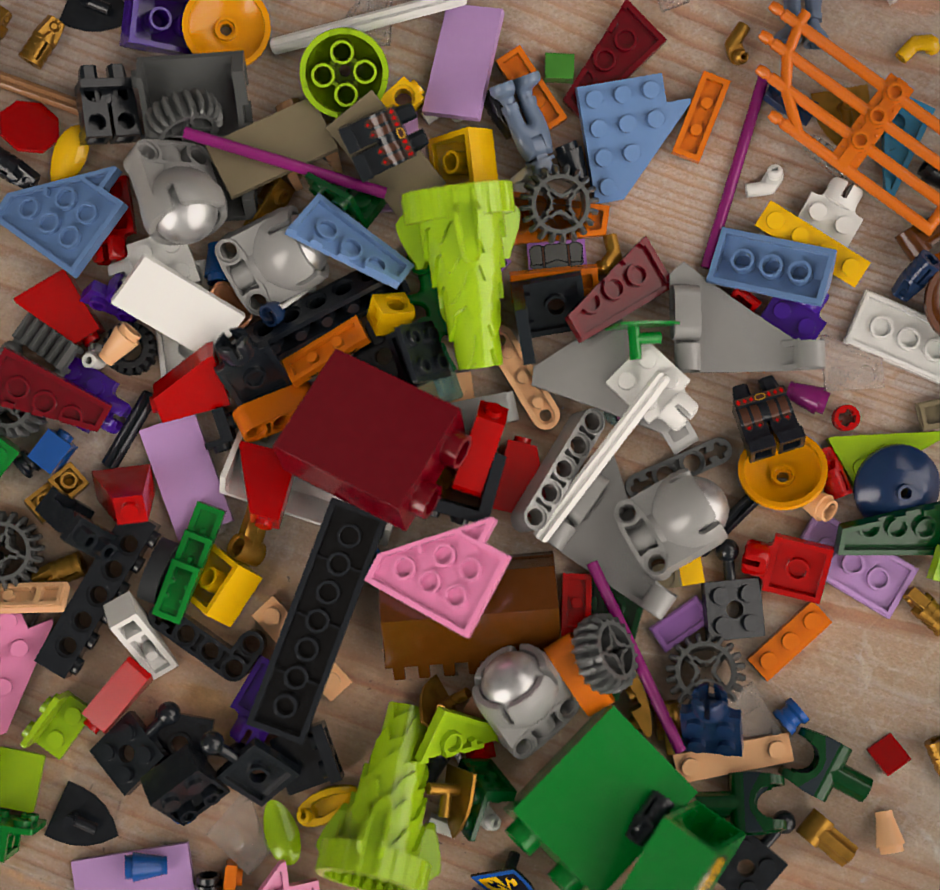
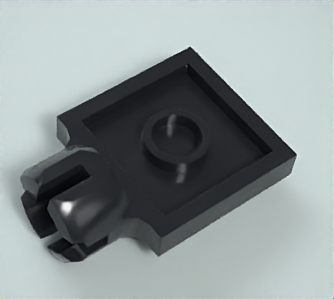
[214,327,292,407]

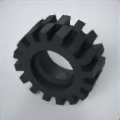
[102,322,158,376]

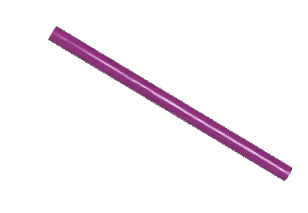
[700,76,768,270]
[182,127,387,199]
[587,560,686,755]

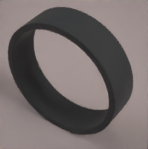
[137,537,179,604]

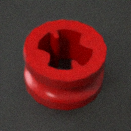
[831,405,860,431]

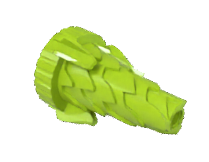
[396,180,520,370]
[315,701,441,890]

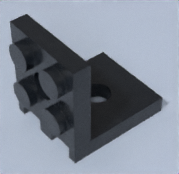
[511,271,585,365]
[430,453,507,525]

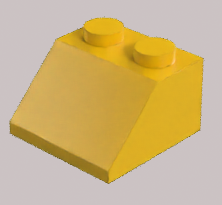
[428,127,498,186]
[190,544,263,628]

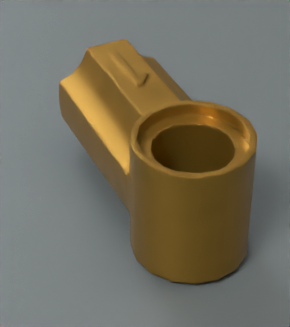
[227,505,267,567]
[795,808,858,867]

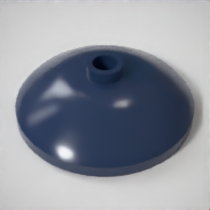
[853,444,940,518]

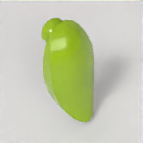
[263,800,301,866]

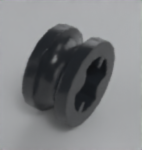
[13,449,41,478]

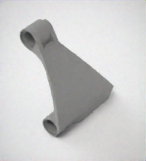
[669,262,826,373]
[532,319,699,456]
[547,455,678,620]

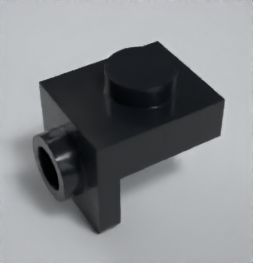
[204,407,238,454]

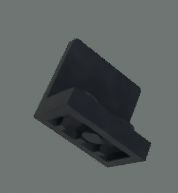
[270,719,345,795]

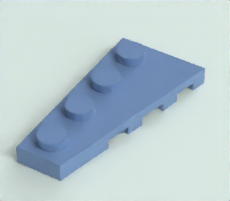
[285,193,415,289]

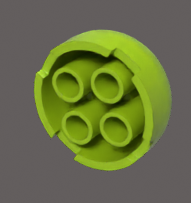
[300,27,389,118]

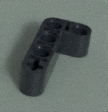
[148,606,267,682]

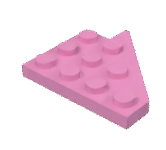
[364,517,512,638]
[0,613,54,735]

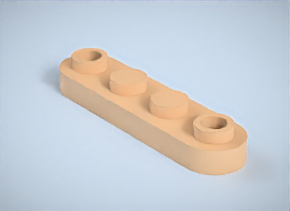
[498,325,560,430]

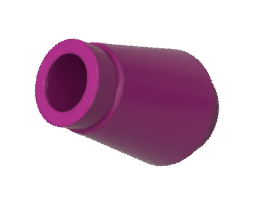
[786,381,831,414]

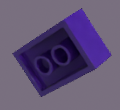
[119,0,192,55]

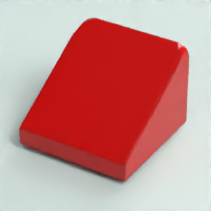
[866,732,911,776]

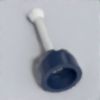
[259,286,317,327]

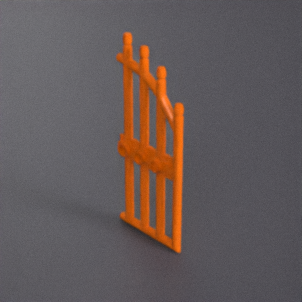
[755,1,940,237]

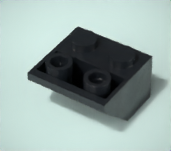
[139,744,230,826]

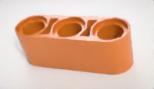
[232,382,311,442]
[544,633,615,717]

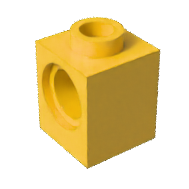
[381,76,425,111]
[366,292,416,336]

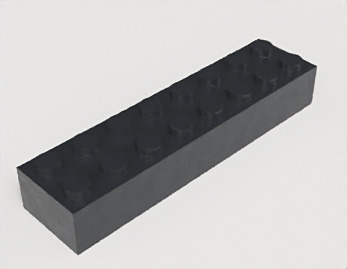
[246,497,387,745]

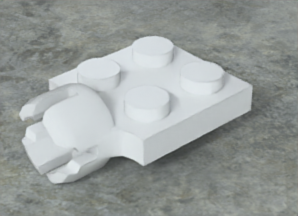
[797,177,864,248]
[108,237,202,284]
[606,344,698,431]

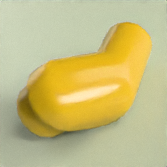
[895,34,940,63]

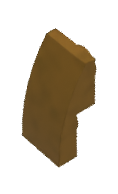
[24,461,90,525]
[624,674,652,738]

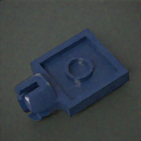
[680,683,744,757]

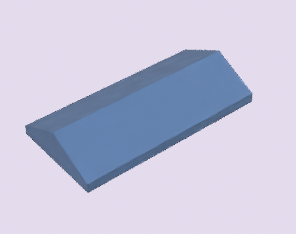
[706,227,837,307]

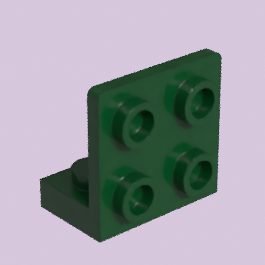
[304,172,387,229]
[458,758,517,841]

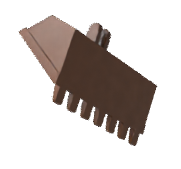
[379,551,561,680]

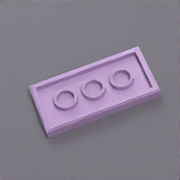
[422,5,505,122]
[139,414,235,541]
[799,516,919,619]
[71,841,195,890]

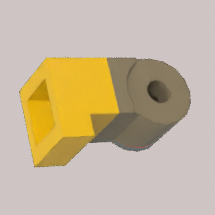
[652,556,705,589]

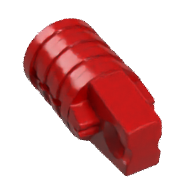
[822,446,853,500]

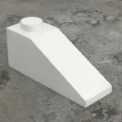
[103,591,179,680]

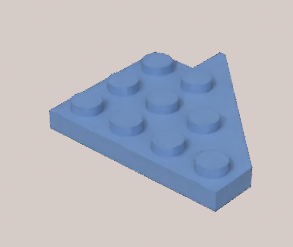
[575,73,691,204]
[0,166,129,279]

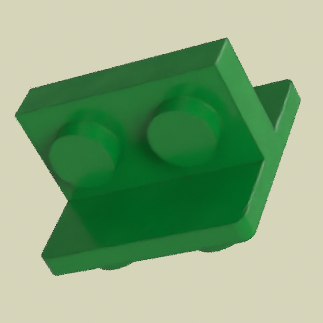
[0,808,47,863]

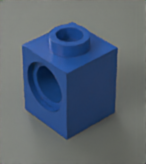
[27,428,78,475]

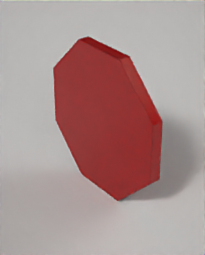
[0,100,59,154]

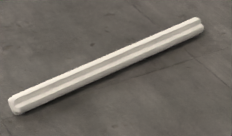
[270,0,467,55]
[534,371,670,543]

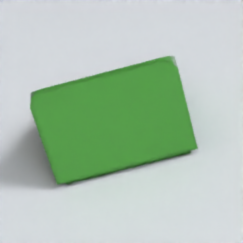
[544,53,574,84]

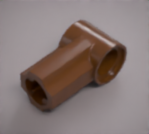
[895,217,940,262]

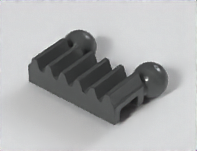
[0,312,85,378]

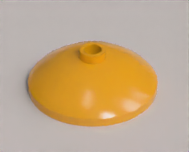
[182,0,271,67]
[738,436,828,510]

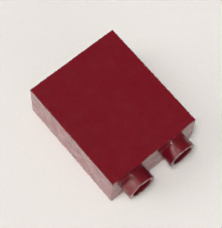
[273,348,472,532]

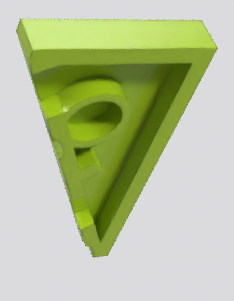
[826,431,940,486]
[414,706,500,764]

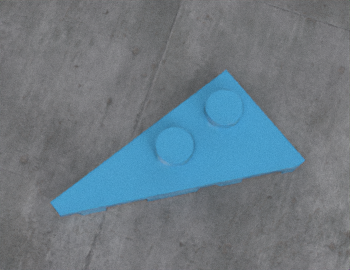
[881,97,935,196]

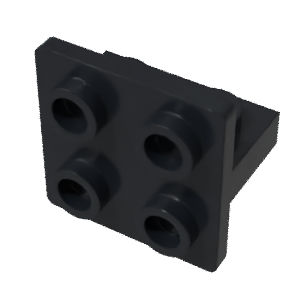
[385,321,451,387]

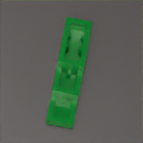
[152,501,227,625]

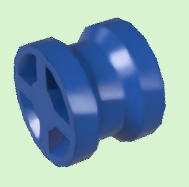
[772,698,810,735]

